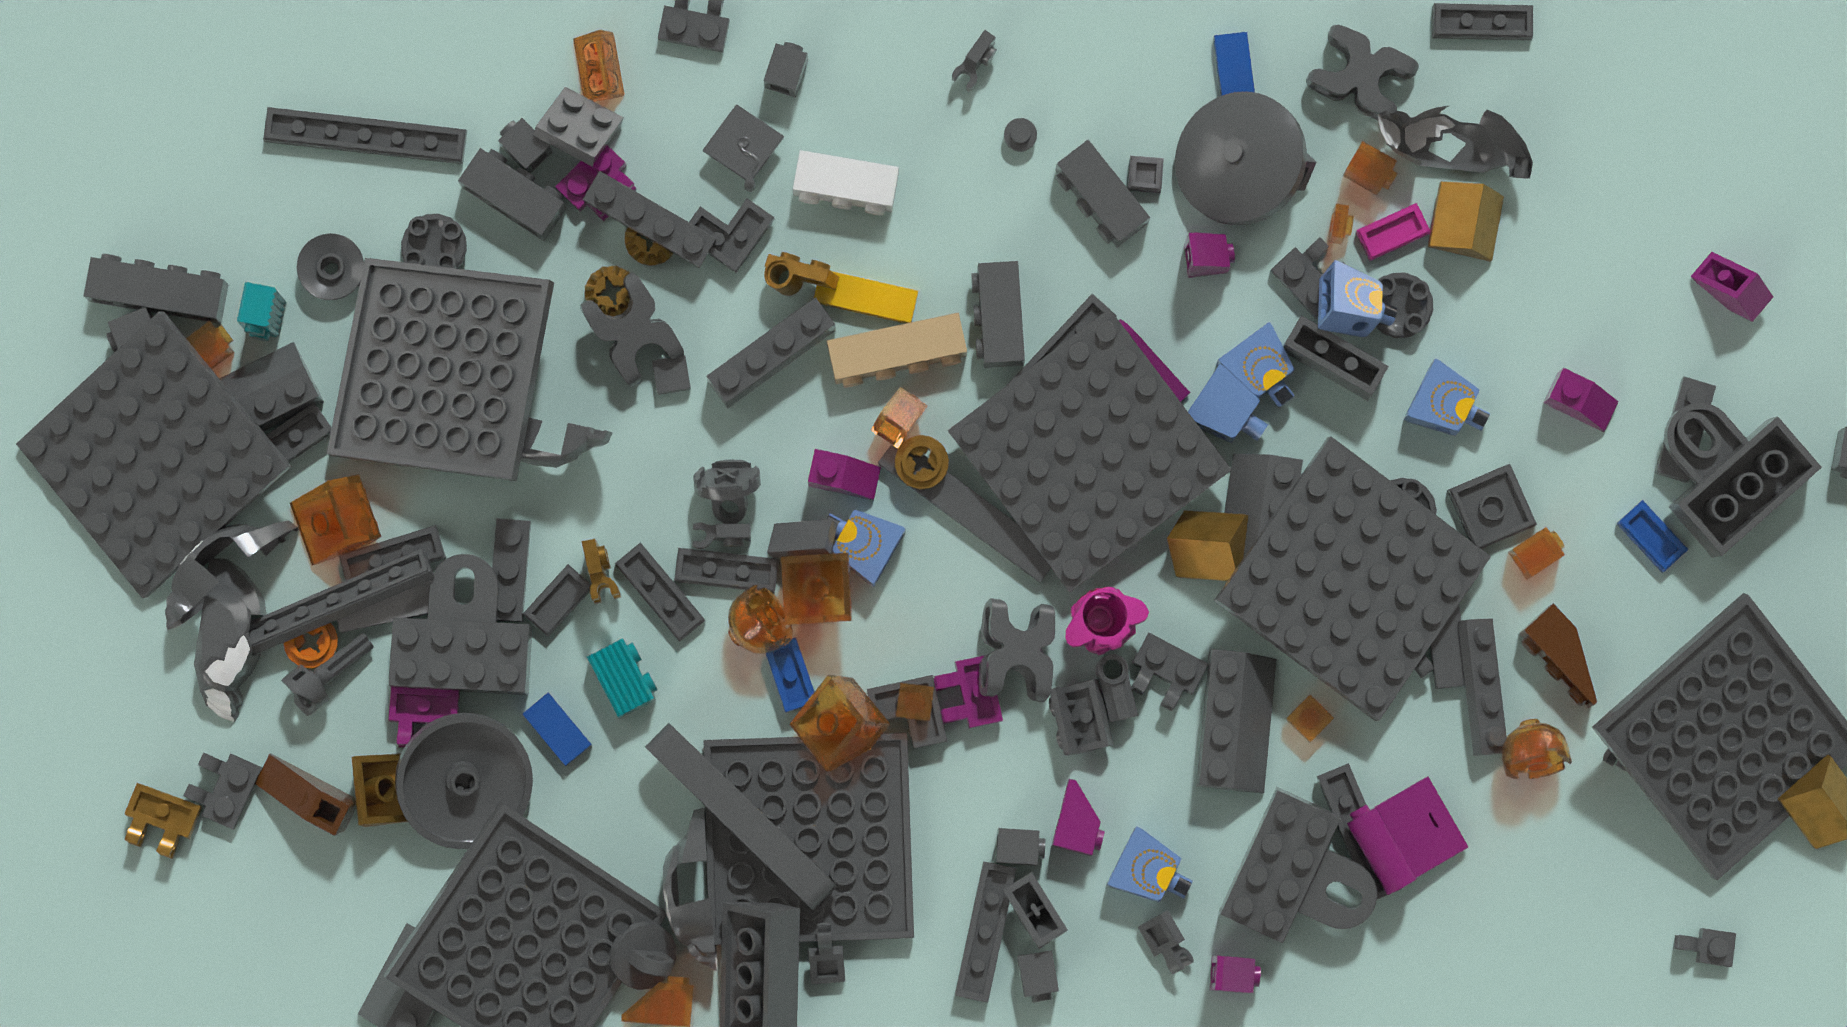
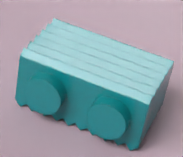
[237,282,287,341]
[587,638,658,719]

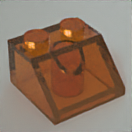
[290,474,382,566]
[781,553,852,626]
[789,674,890,771]
[621,976,697,1027]

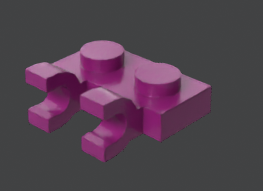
[555,145,636,222]
[934,655,1003,729]
[389,687,460,748]

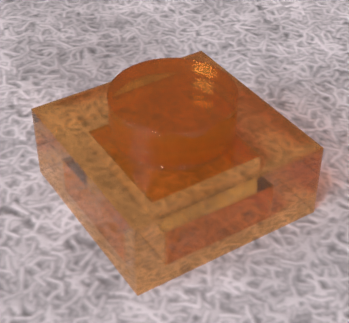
[1328,204,1354,244]
[896,683,934,722]
[1286,694,1334,743]

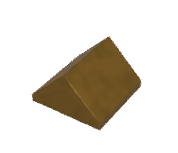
[1428,181,1504,262]
[1167,510,1249,581]
[351,754,408,827]
[1778,755,1847,849]

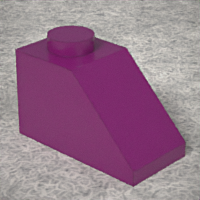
[1184,232,1235,278]
[1691,252,1774,322]
[1543,368,1619,432]
[808,449,881,500]
[1051,779,1105,856]
[1210,955,1261,993]

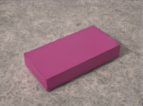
[1356,203,1430,262]

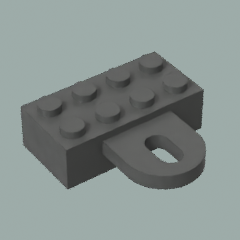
[1664,403,1822,558]
[389,554,532,695]
[1220,787,1377,943]

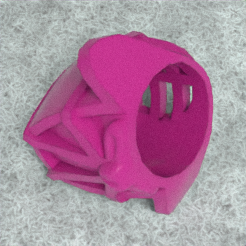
[1065,587,1149,656]

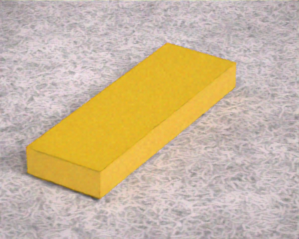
[814,271,918,324]

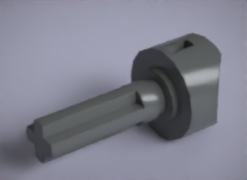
[281,633,374,716]

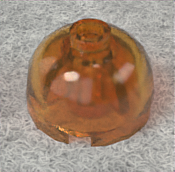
[728,585,793,654]
[1502,719,1572,779]

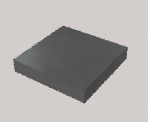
[1447,463,1537,549]

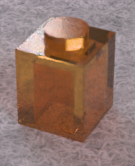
[1343,141,1398,195]
[186,321,235,369]
[871,387,928,449]
[1508,527,1565,580]

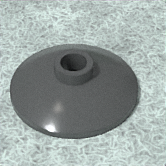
[297,233,364,300]

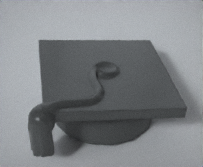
[703,104,784,192]

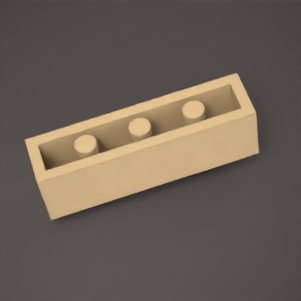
[827,312,967,388]

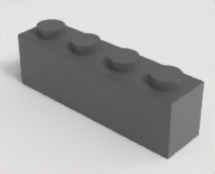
[83,254,229,324]
[706,297,836,409]

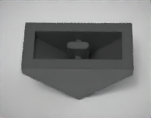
[1003,872,1068,948]

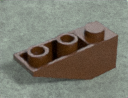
[1519,603,1597,708]
[255,753,357,836]

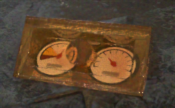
[573,30,624,102]

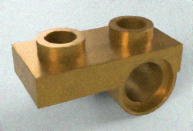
[764,252,839,296]

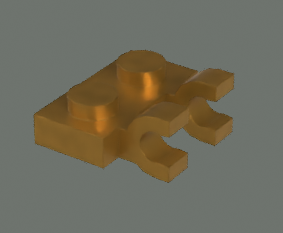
[581,538,621,604]
[124,783,202,859]

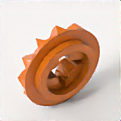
[283,623,338,668]

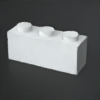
[793,150,899,215]

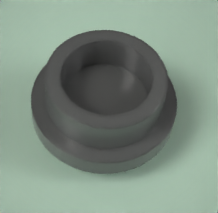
[1004,118,1037,152]

